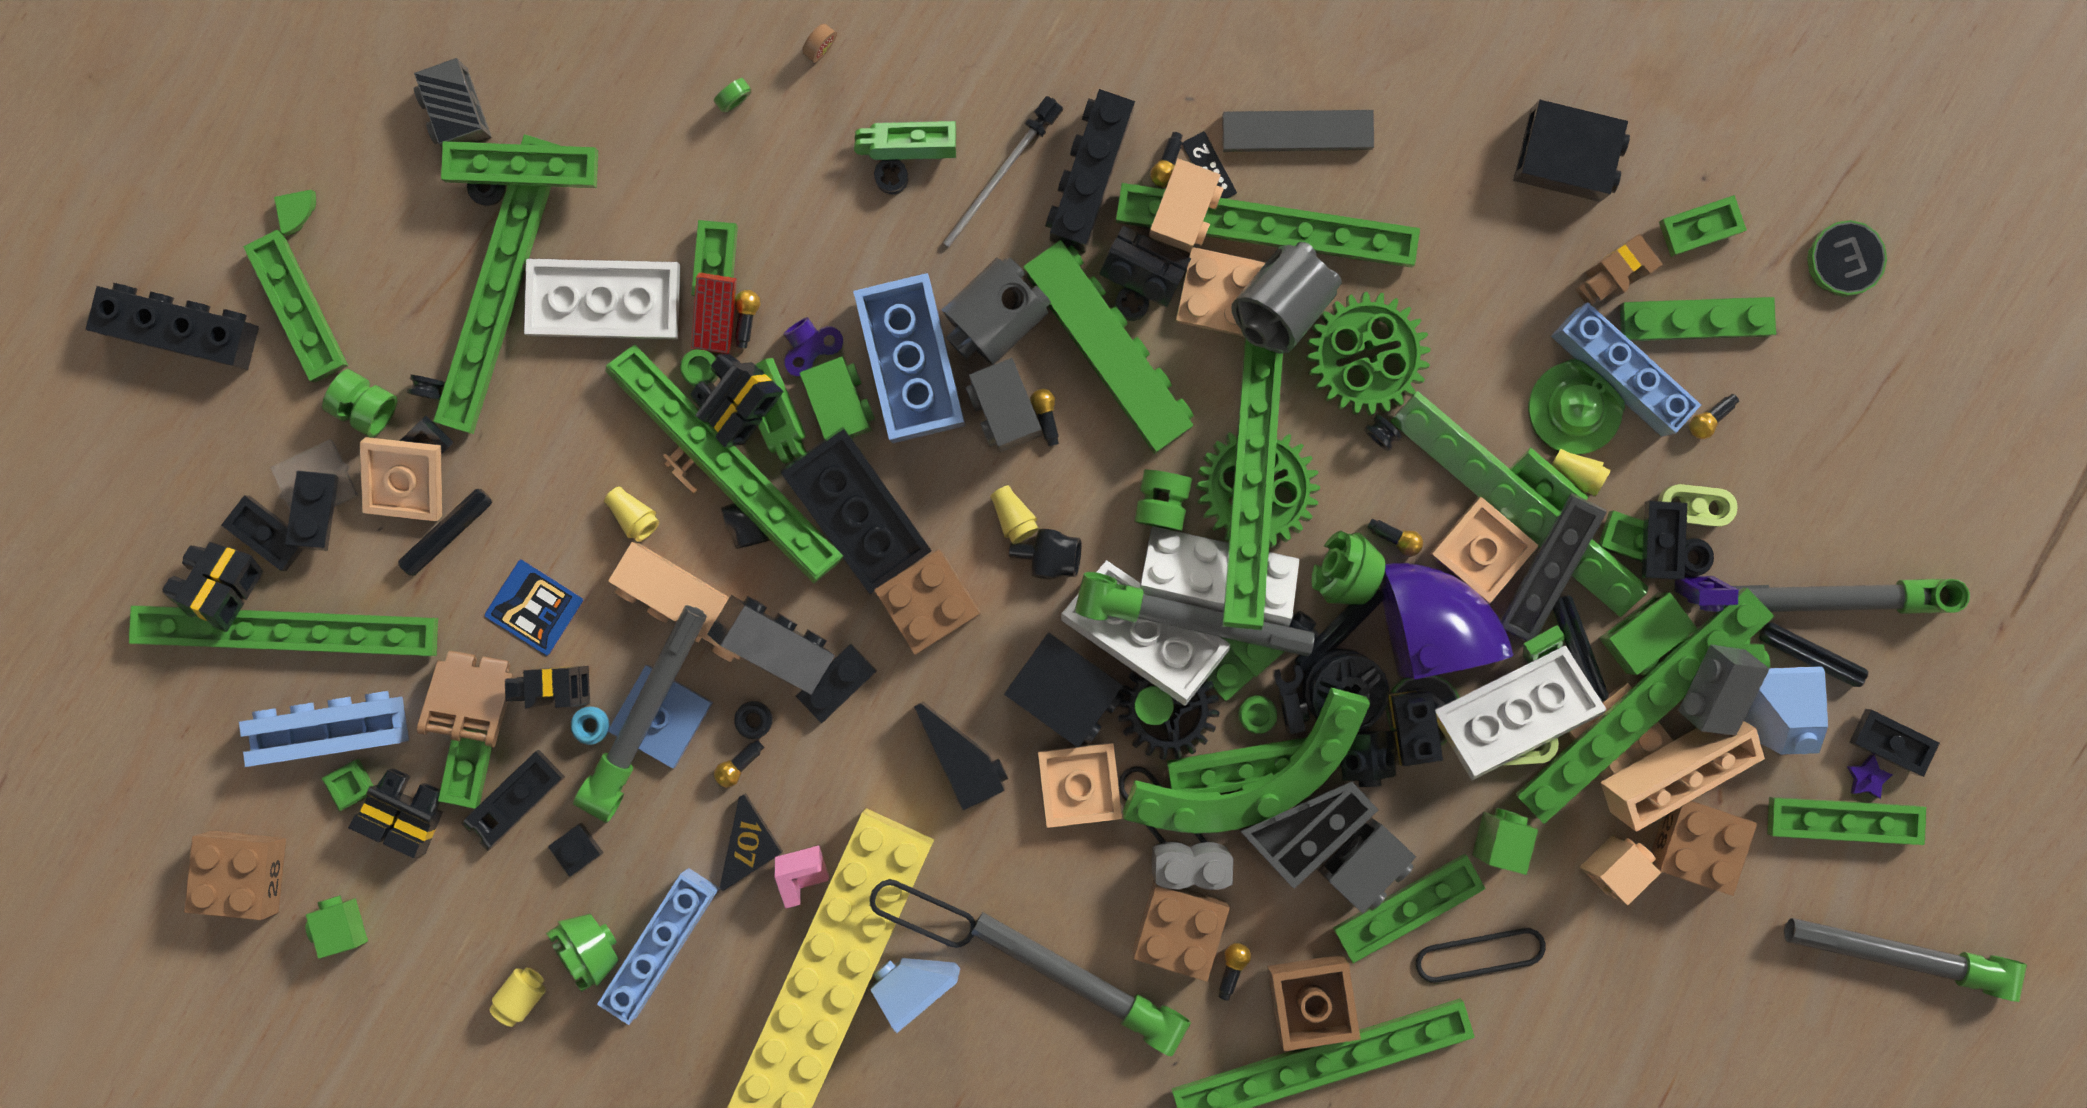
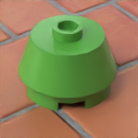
[1312,531,1385,605]
[546,914,619,992]

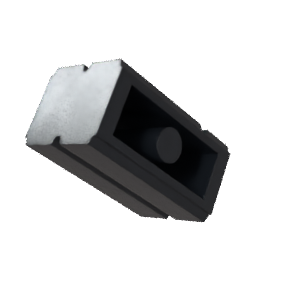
[1099,226,1191,308]

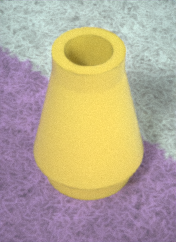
[1552,449,1611,497]
[990,485,1039,544]
[604,486,659,542]

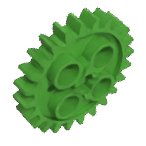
[1306,292,1431,416]
[1196,432,1320,548]

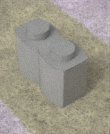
[1152,842,1233,890]

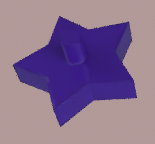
[1846,755,1893,799]

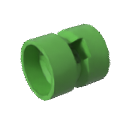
[322,369,398,438]
[1134,469,1192,531]

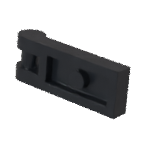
[461,750,565,851]

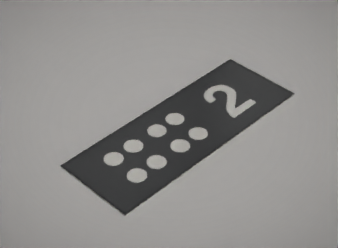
[1182,131,1237,199]

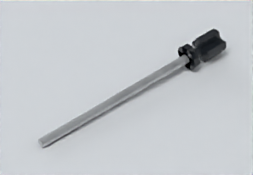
[943,96,1063,247]

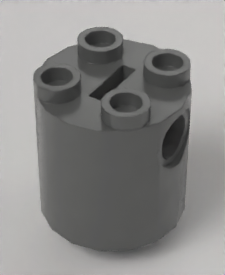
[1231,241,1342,353]
[941,257,1051,365]

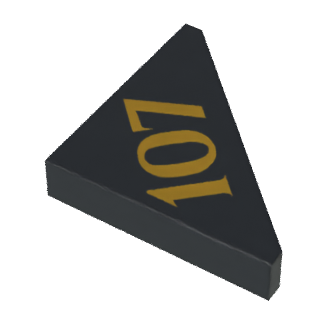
[720,793,783,891]

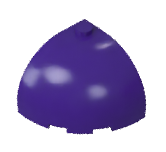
[1380,563,1514,679]

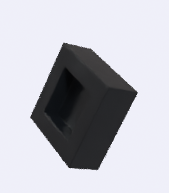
[399,416,454,454]
[548,823,603,877]

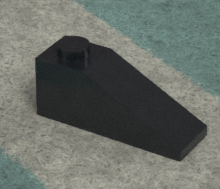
[914,701,1009,810]

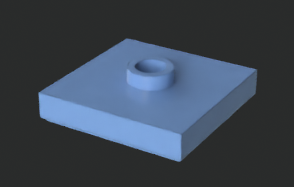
[608,665,713,769]

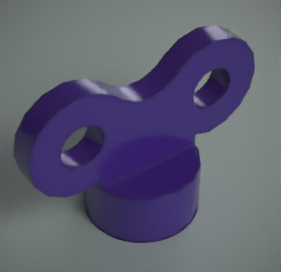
[783,317,843,376]

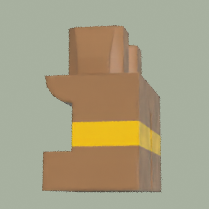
[1575,234,1663,305]

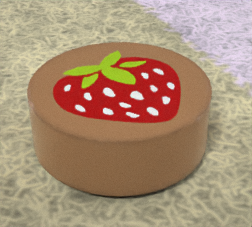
[802,24,837,63]

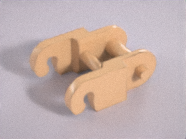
[663,447,698,493]

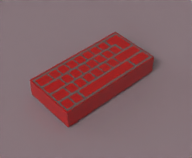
[691,273,737,354]

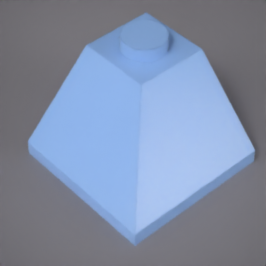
[1744,667,1828,755]
[870,958,960,1033]

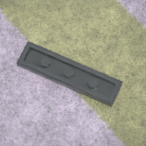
[1222,110,1374,152]
[1500,493,1607,641]

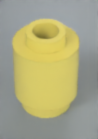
[489,967,546,1027]

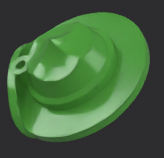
[1528,359,1625,455]

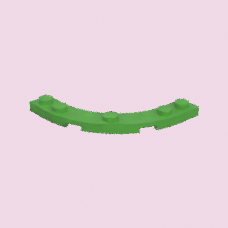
[1122,687,1370,833]

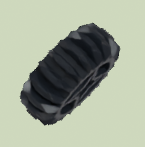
[1117,672,1220,760]

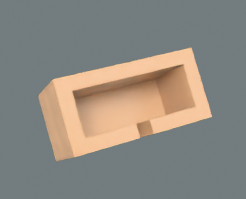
[1148,158,1224,253]
[1580,836,1661,905]

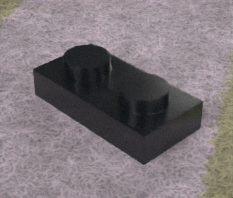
[285,470,339,551]
[221,495,303,571]
[1641,501,1688,580]
[796,644,877,724]
[1849,709,1940,777]

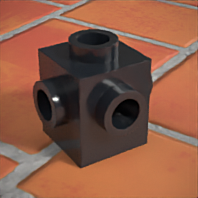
[1340,731,1397,788]

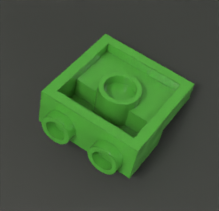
[1206,637,1284,701]

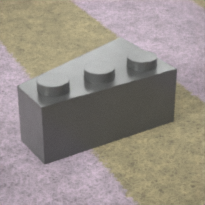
[1241,782,1379,889]

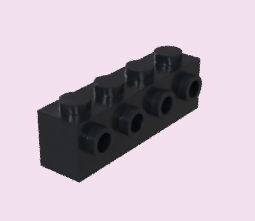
[1045,89,1135,253]
[85,283,259,370]

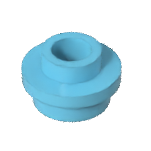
[571,706,610,745]

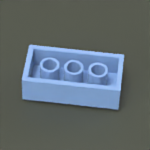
[853,273,966,443]

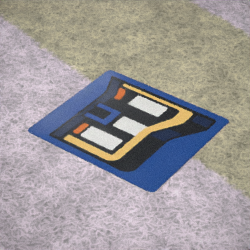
[485,560,583,655]

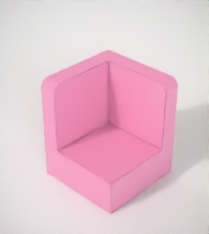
[775,845,829,909]

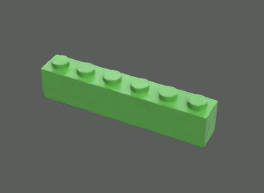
[1023,240,1194,455]

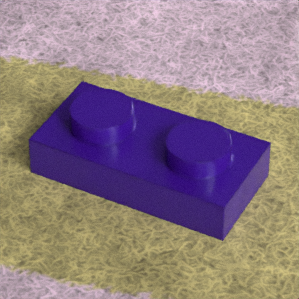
[1675,576,1739,611]

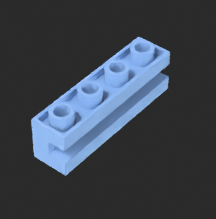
[1551,302,1701,437]
[239,691,409,767]
[597,868,720,1025]

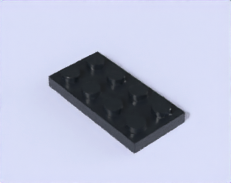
[780,427,932,594]

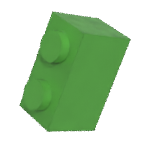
[800,357,875,439]
[1599,592,1698,676]
[1472,808,1538,875]

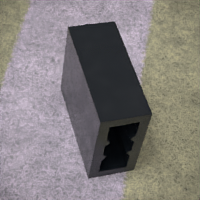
[1513,99,1630,202]
[1004,632,1124,748]

